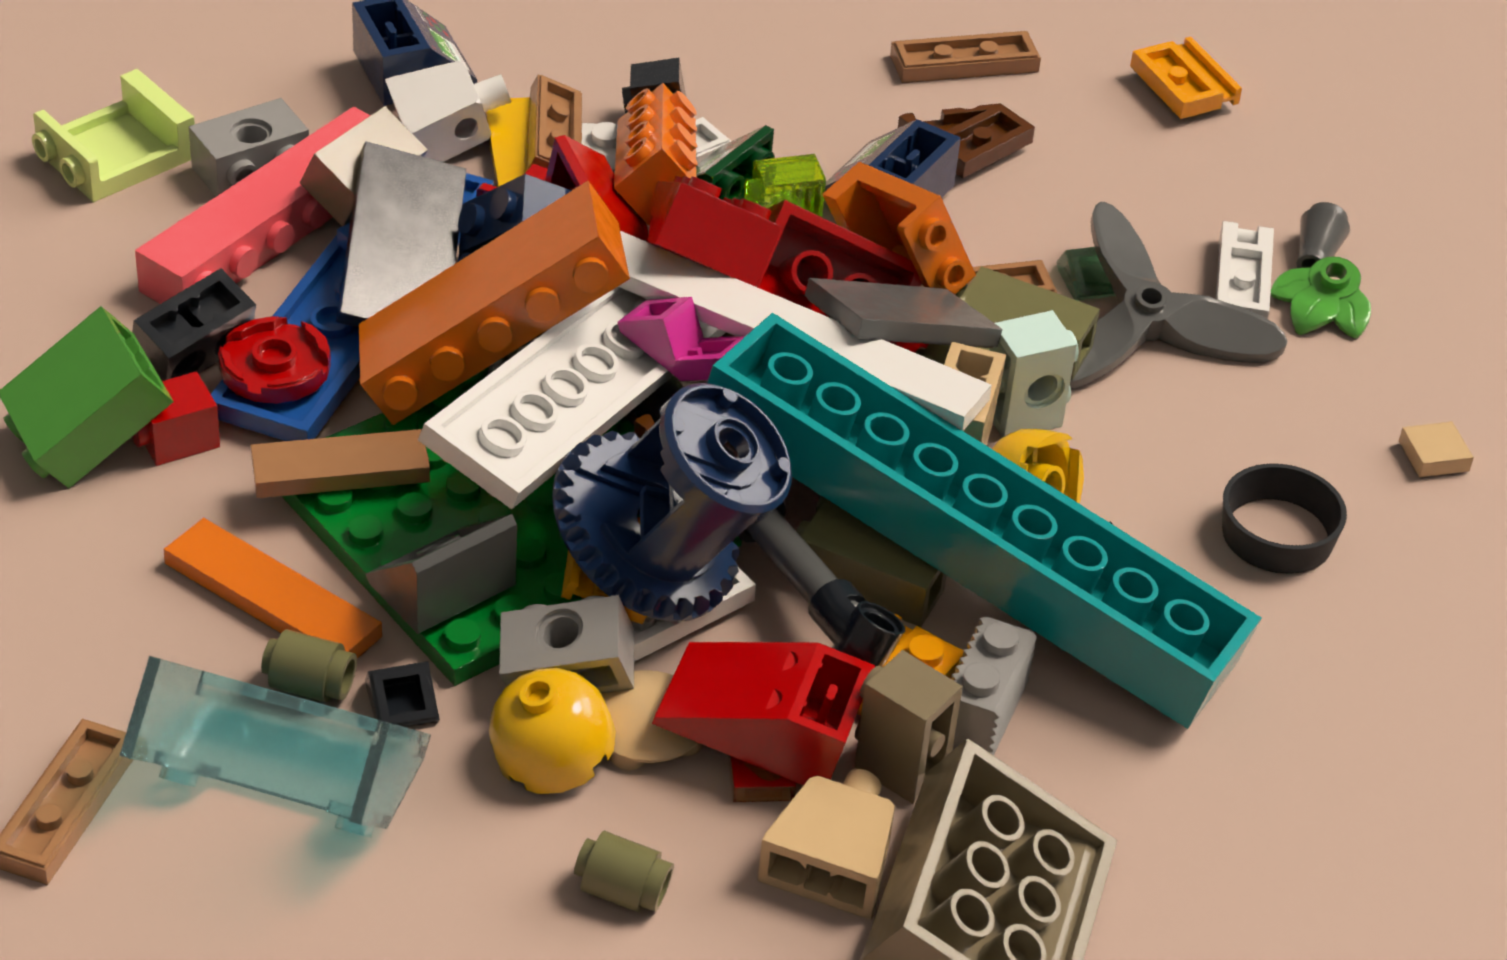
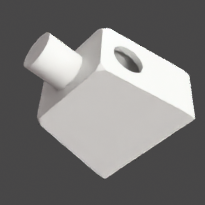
[385,61,511,162]

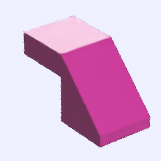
[617,297,746,381]

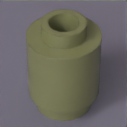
[261,629,357,703]
[574,830,674,913]

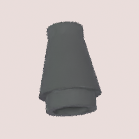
[1296,202,1350,268]

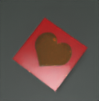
[728,755,796,802]

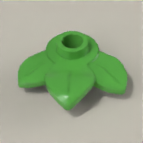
[1270,256,1371,339]

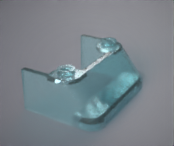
[119,656,431,838]

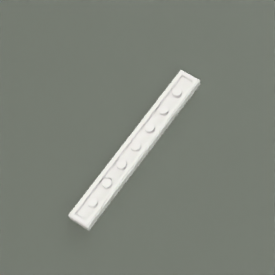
[618,231,991,431]

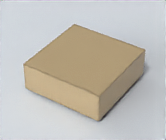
[1399,421,1474,478]

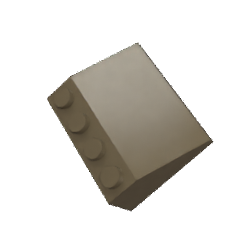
[860,738,1117,960]

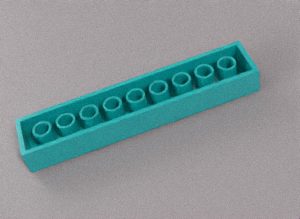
[707,312,1262,729]

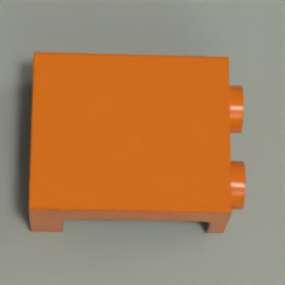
[822,161,976,295]

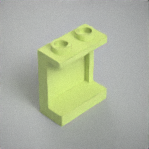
[32,69,195,203]

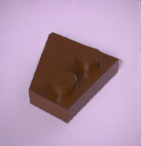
[898,103,1035,178]

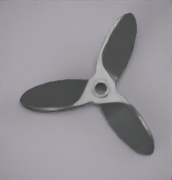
[1070,202,1288,389]

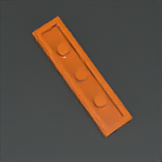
[163,518,382,658]

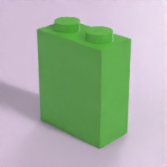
[0,306,174,488]

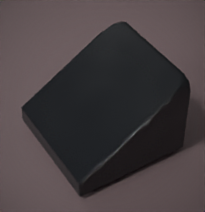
[365,661,440,732]

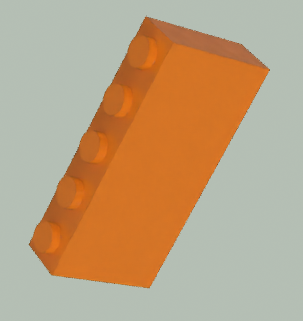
[359,181,630,425]

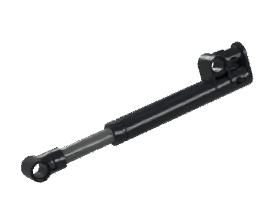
[537,329,905,667]

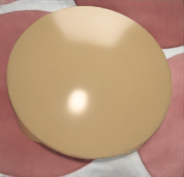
[601,670,703,770]

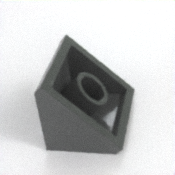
[366,514,517,634]

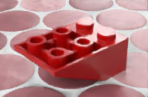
[648,176,782,287]
[652,642,875,785]

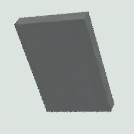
[804,278,1003,348]

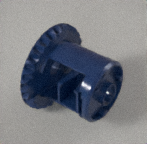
[552,383,792,622]

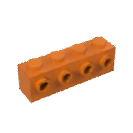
[614,83,698,226]

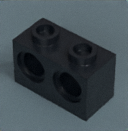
[132,268,256,381]

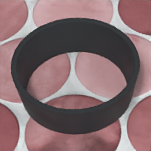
[1222,463,1347,574]

